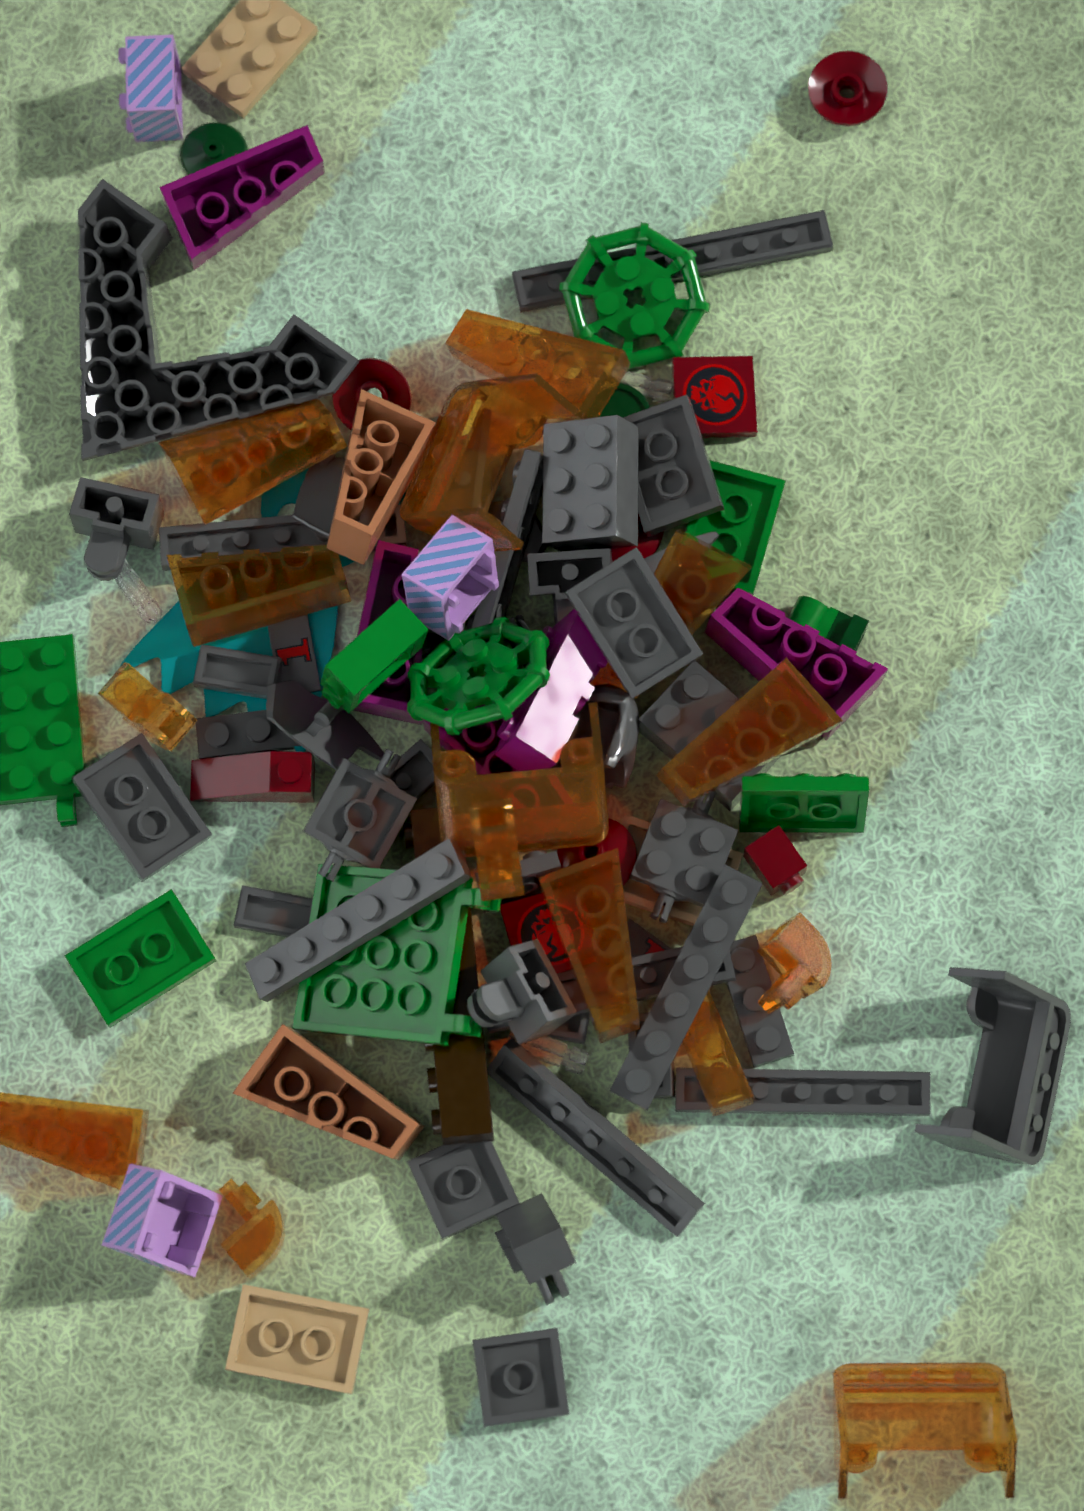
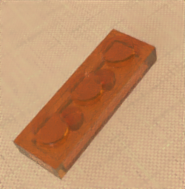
[682,991,754,1117]

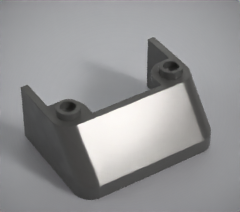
[915,967,1071,1165]

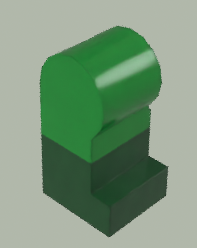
[788,596,869,651]

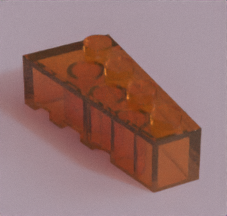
[445,309,631,421]
[158,398,348,525]
[600,529,753,698]
[166,545,351,647]
[656,658,843,806]
[539,848,640,1044]
[0,1092,149,1190]

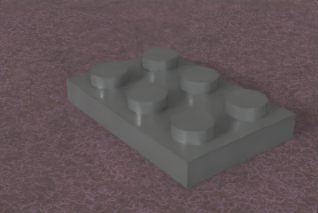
[623,395,725,537]
[565,547,703,699]
[72,733,212,882]

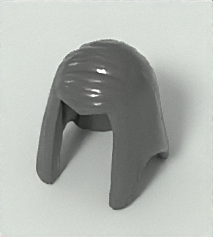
[559,683,639,789]

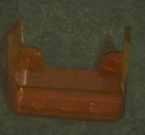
[400,373,579,552]
[430,702,609,857]
[833,1363,1017,1499]

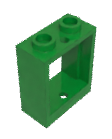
[320,599,429,713]

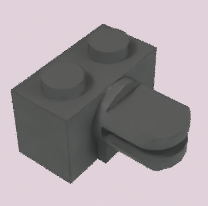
[69,477,164,581]
[527,548,612,625]
[467,939,577,1045]
[495,1193,576,1305]

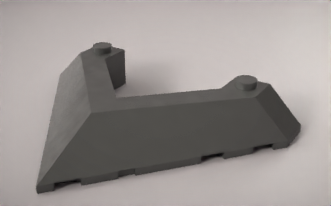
[78,179,359,461]

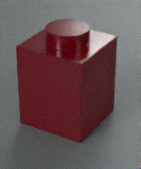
[743,825,807,896]

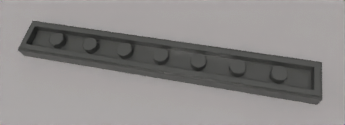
[512,210,833,313]

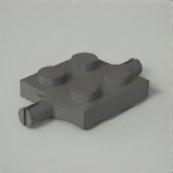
[302,749,417,882]
[629,786,738,923]

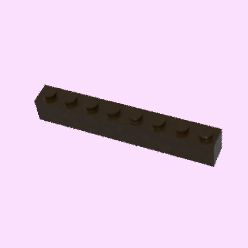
[404,805,494,1145]

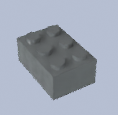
[542,415,638,552]
[639,660,787,811]

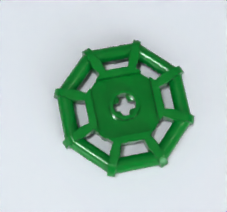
[559,222,710,373]
[407,617,550,735]

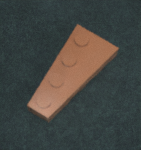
[326,389,436,565]
[233,1024,425,1160]

